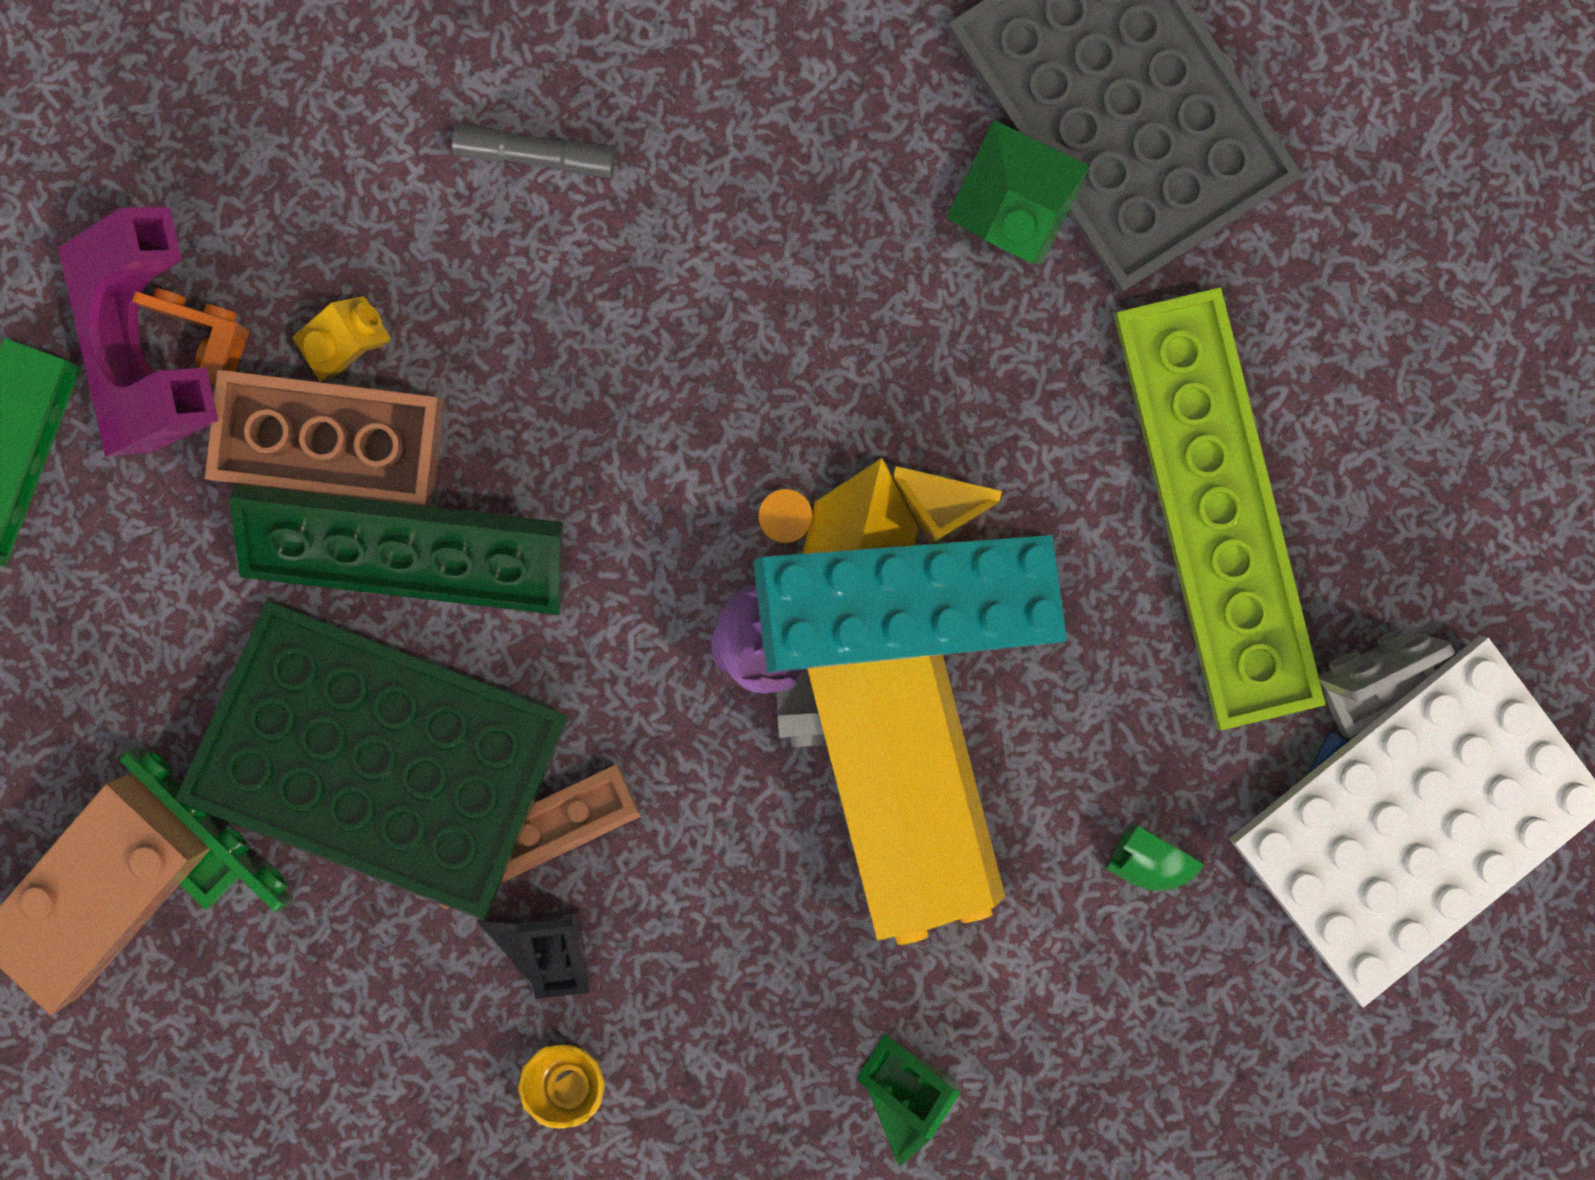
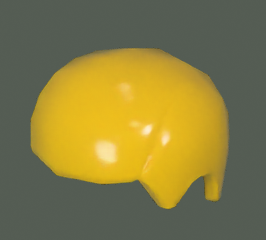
[518,1044,606,1129]

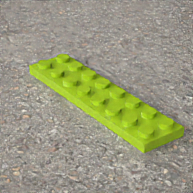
[1114,287,1326,731]

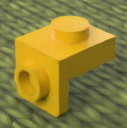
[292,296,391,382]

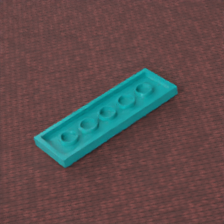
[753,535,1067,673]

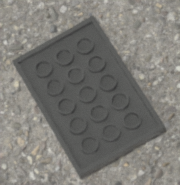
[947,0,1303,294]

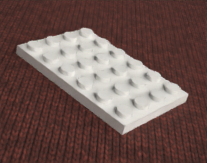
[1229,635,1595,1008]

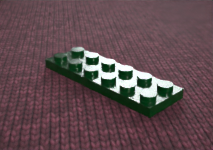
[229,483,563,615]

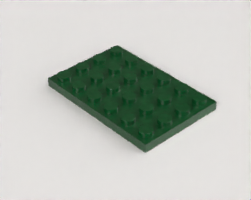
[175,600,568,921]

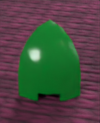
[1104,823,1204,891]

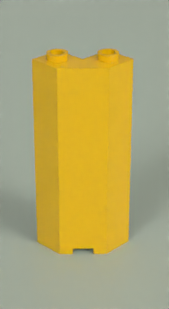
[807,655,1005,945]

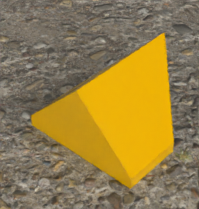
[802,458,919,554]
[892,466,1002,544]

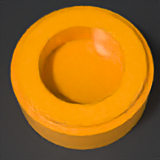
[759,489,812,544]

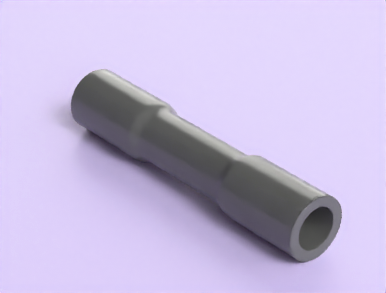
[452,123,616,179]

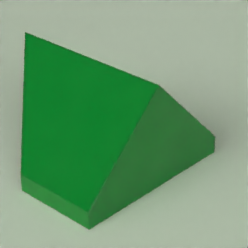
[856,1034,960,1167]

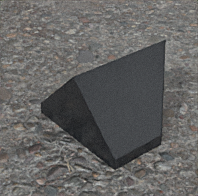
[477,909,589,999]

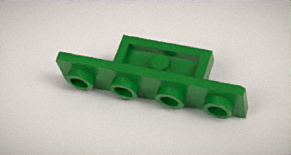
[119,749,294,912]

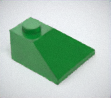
[947,120,1090,264]

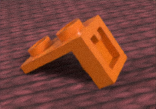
[132,288,249,387]

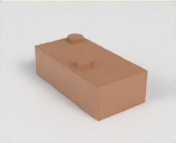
[205,370,445,506]
[0,773,210,1016]

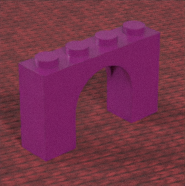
[58,207,218,457]

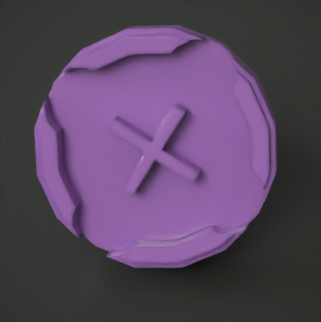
[711,585,807,694]

